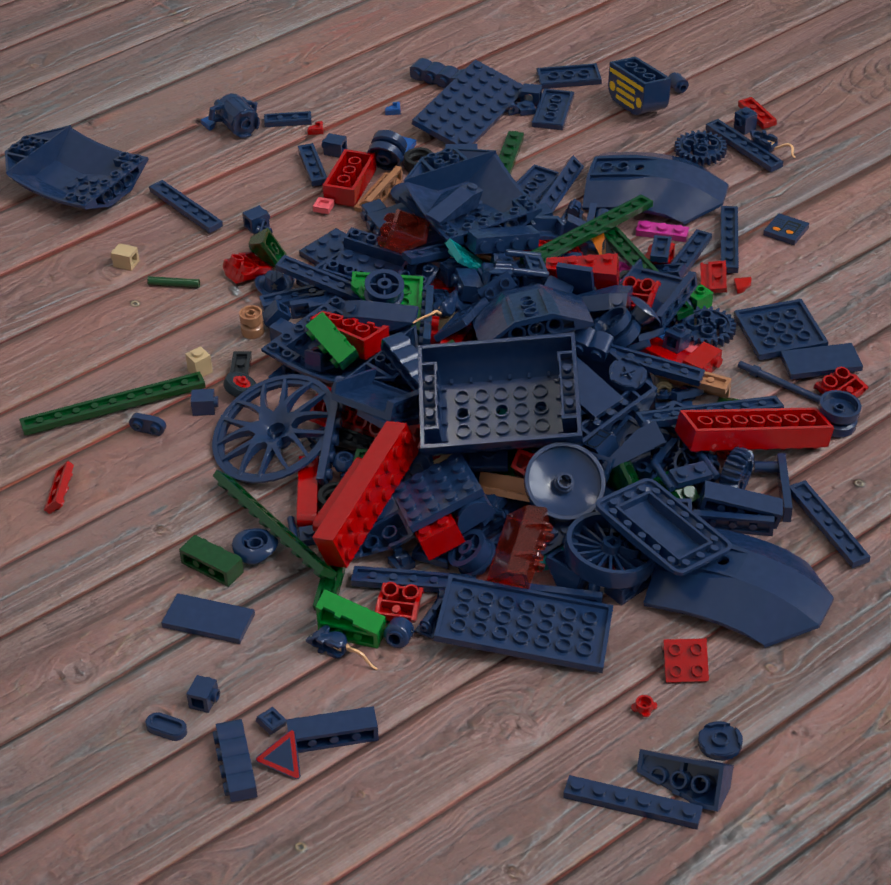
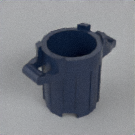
[208,93,260,138]

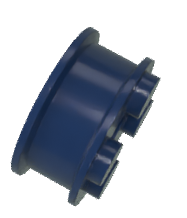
[364,269,404,304]
[448,529,497,576]

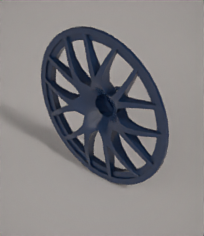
[212,374,336,484]

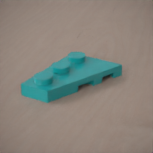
[445,238,486,271]

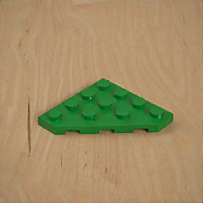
[351,271,423,335]

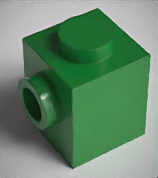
[689,284,713,310]

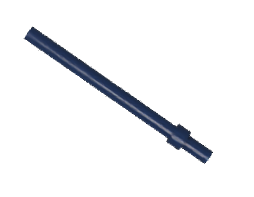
[737,361,821,403]

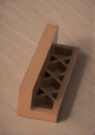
[354,166,403,212]
[654,371,732,398]
[479,472,530,502]

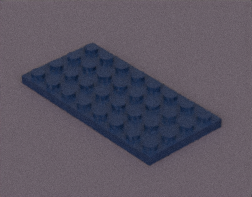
[411,59,523,144]
[433,574,614,673]

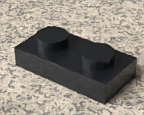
[230,351,252,376]

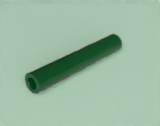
[147,276,200,288]

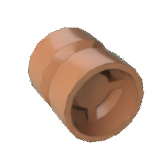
[239,305,264,339]

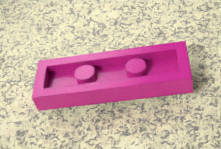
[636,220,689,242]

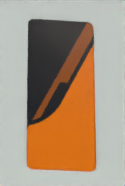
[592,233,614,255]

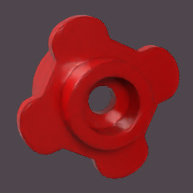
[631,695,657,717]

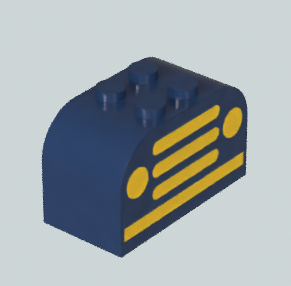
[608,56,671,115]

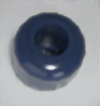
[384,617,414,648]

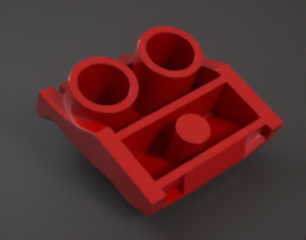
[223,252,273,284]
[622,276,661,311]
[813,367,869,398]
[375,582,424,623]

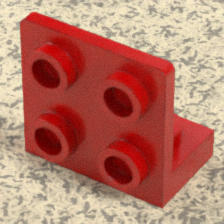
[661,638,709,683]

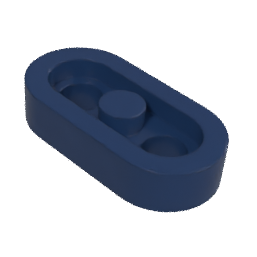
[129,413,167,436]

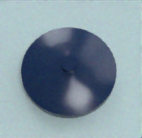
[524,442,605,522]

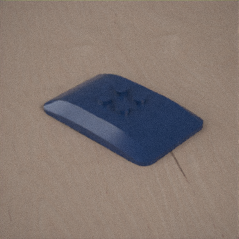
[595,478,732,576]

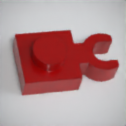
[430,316,441,344]

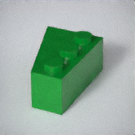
[305,312,360,370]
[316,589,386,649]

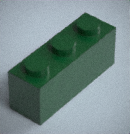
[179,535,244,587]

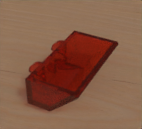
[377,209,430,254]
[486,505,554,589]

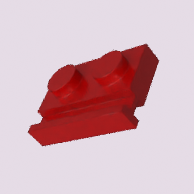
[700,260,727,293]

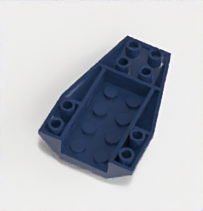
[322,227,440,293]

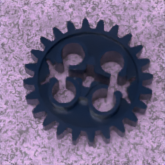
[674,130,727,166]
[678,306,736,347]

